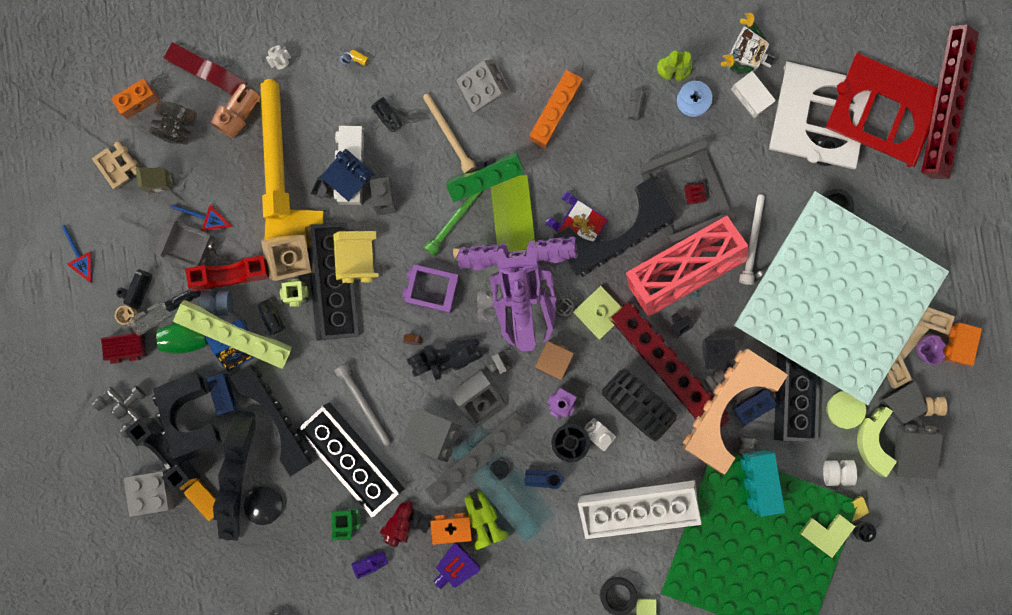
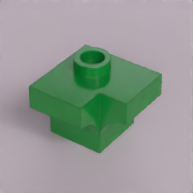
[330,509,361,541]

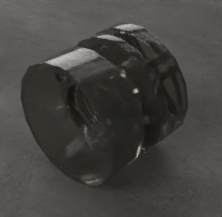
[149,100,197,145]

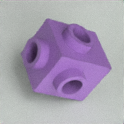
[547,388,577,419]

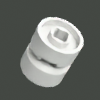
[823,460,857,486]

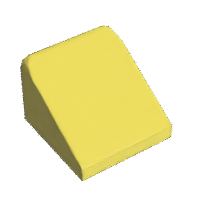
[851,496,869,522]

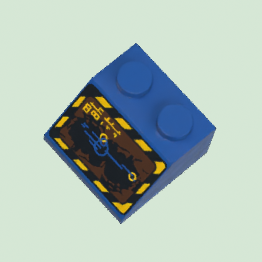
[205,319,255,372]

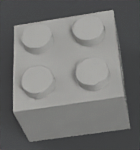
[124,470,174,517]

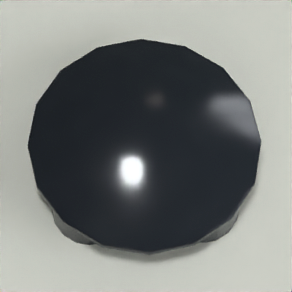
[244,486,282,525]

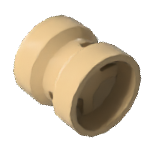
[115,306,140,326]
[923,397,947,416]

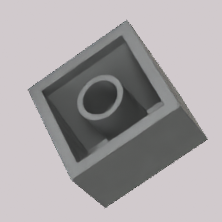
[450,371,506,429]

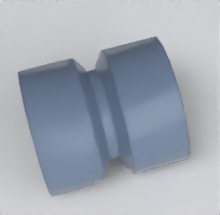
[200,291,232,315]

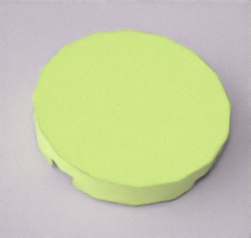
[826,391,866,429]

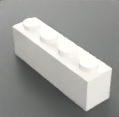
[334,126,364,205]

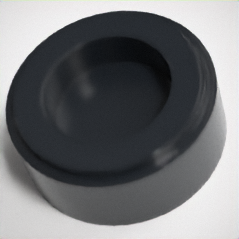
[490,460,509,480]

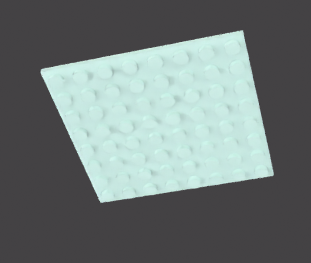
[734,191,949,405]

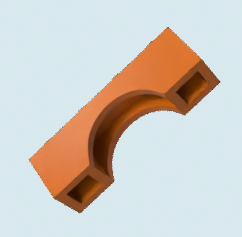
[529,70,583,149]

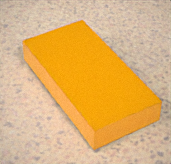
[183,480,216,522]

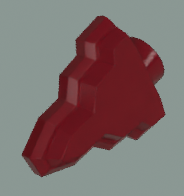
[380,501,414,548]

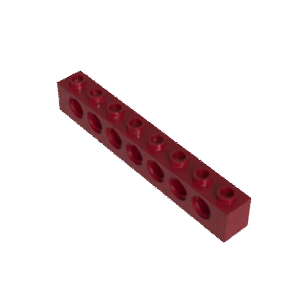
[921,25,979,179]
[608,302,729,428]

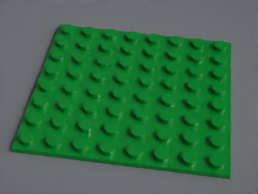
[661,452,857,615]

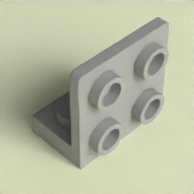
[457,60,512,112]

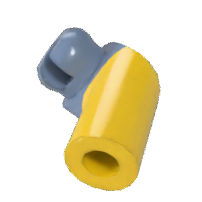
[339,50,369,66]

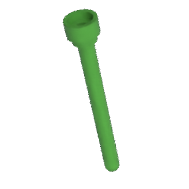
[423,191,482,256]

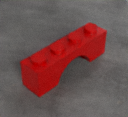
[185,255,269,292]

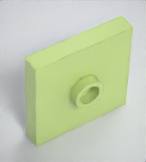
[573,286,621,340]

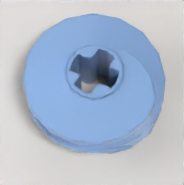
[677,80,712,117]

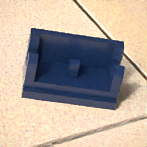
[206,373,238,416]
[732,389,777,427]

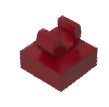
[684,183,706,205]

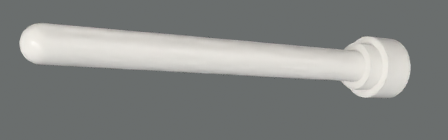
[739,194,765,285]

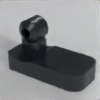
[116,269,152,309]

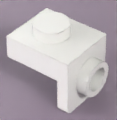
[584,418,616,451]

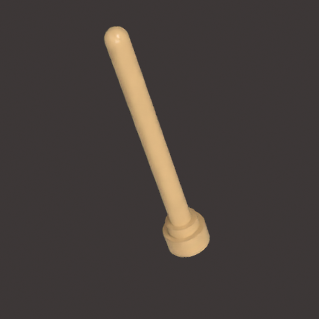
[423,94,478,173]

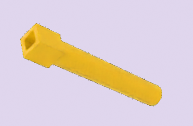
[260,79,290,220]

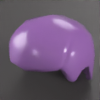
[916,334,946,365]

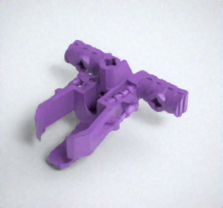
[457,236,578,352]

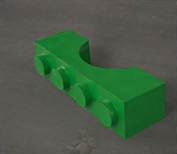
[446,152,525,202]

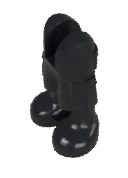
[424,338,483,381]

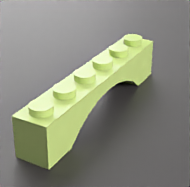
[173,300,292,369]

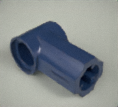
[525,469,563,489]

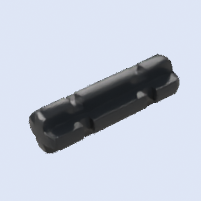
[164,289,201,312]

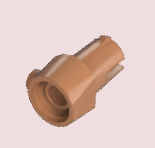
[210,84,261,139]

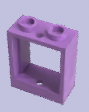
[402,264,459,314]

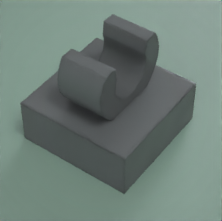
[488,351,512,374]

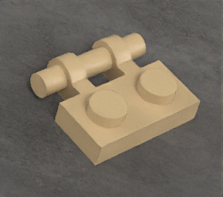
[92,141,139,190]

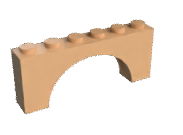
[682,349,788,475]

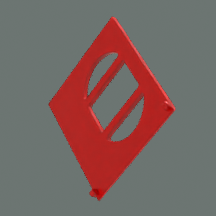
[825,52,938,167]

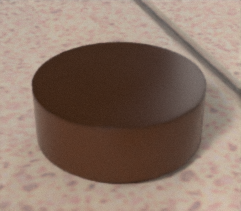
[403,334,423,345]

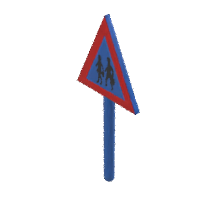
[171,204,233,231]
[62,225,92,283]

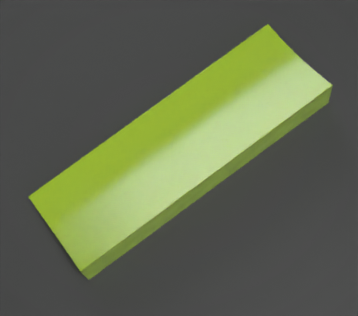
[491,175,535,252]

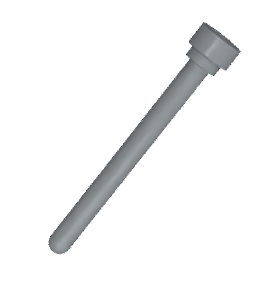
[334,363,391,446]

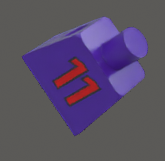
[433,542,481,589]

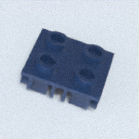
[320,148,374,202]

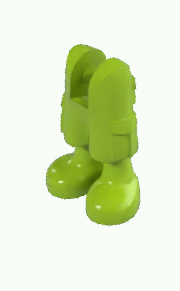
[657,50,692,81]
[465,490,510,550]

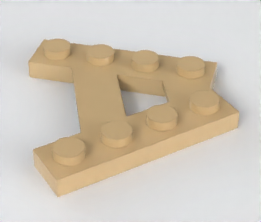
[886,307,955,389]

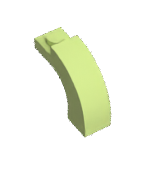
[857,407,897,477]

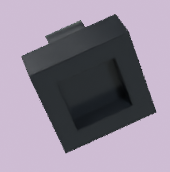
[310,177,333,199]
[671,312,693,338]

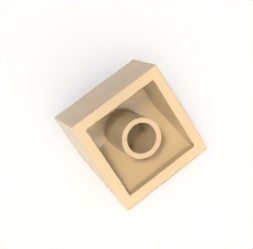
[261,235,311,281]

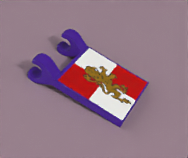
[545,192,609,241]

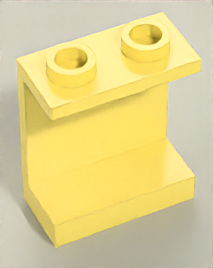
[333,231,379,283]

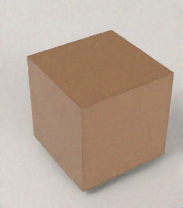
[534,341,574,380]

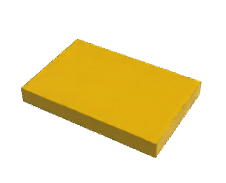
[264,210,324,247]

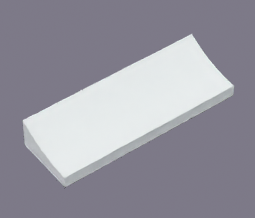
[578,480,702,539]

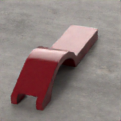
[163,42,247,96]

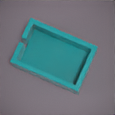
[740,449,785,517]

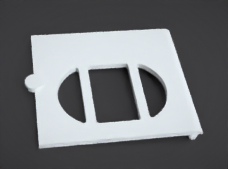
[769,61,870,170]

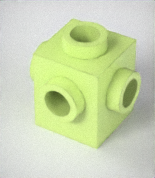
[280,279,309,307]

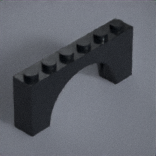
[553,177,676,277]

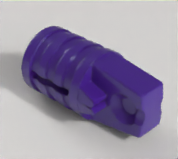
[351,552,389,579]

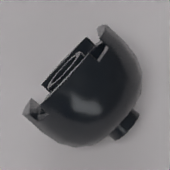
[551,423,590,463]

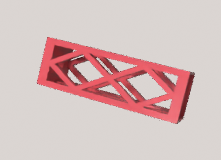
[626,216,748,317]

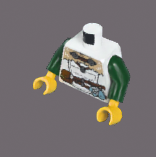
[721,13,775,74]

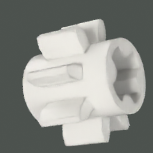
[266,45,291,69]

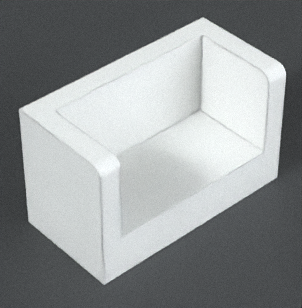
[731,71,776,118]

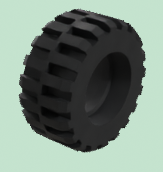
[602,369,677,441]

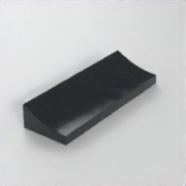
[305,223,359,341]
[774,352,820,442]
[297,402,405,517]

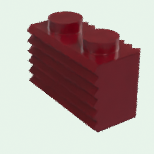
[101,333,146,364]

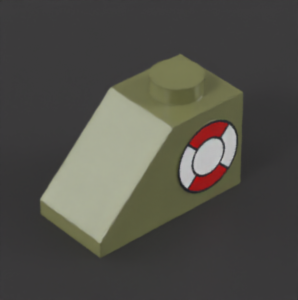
[135,168,173,194]

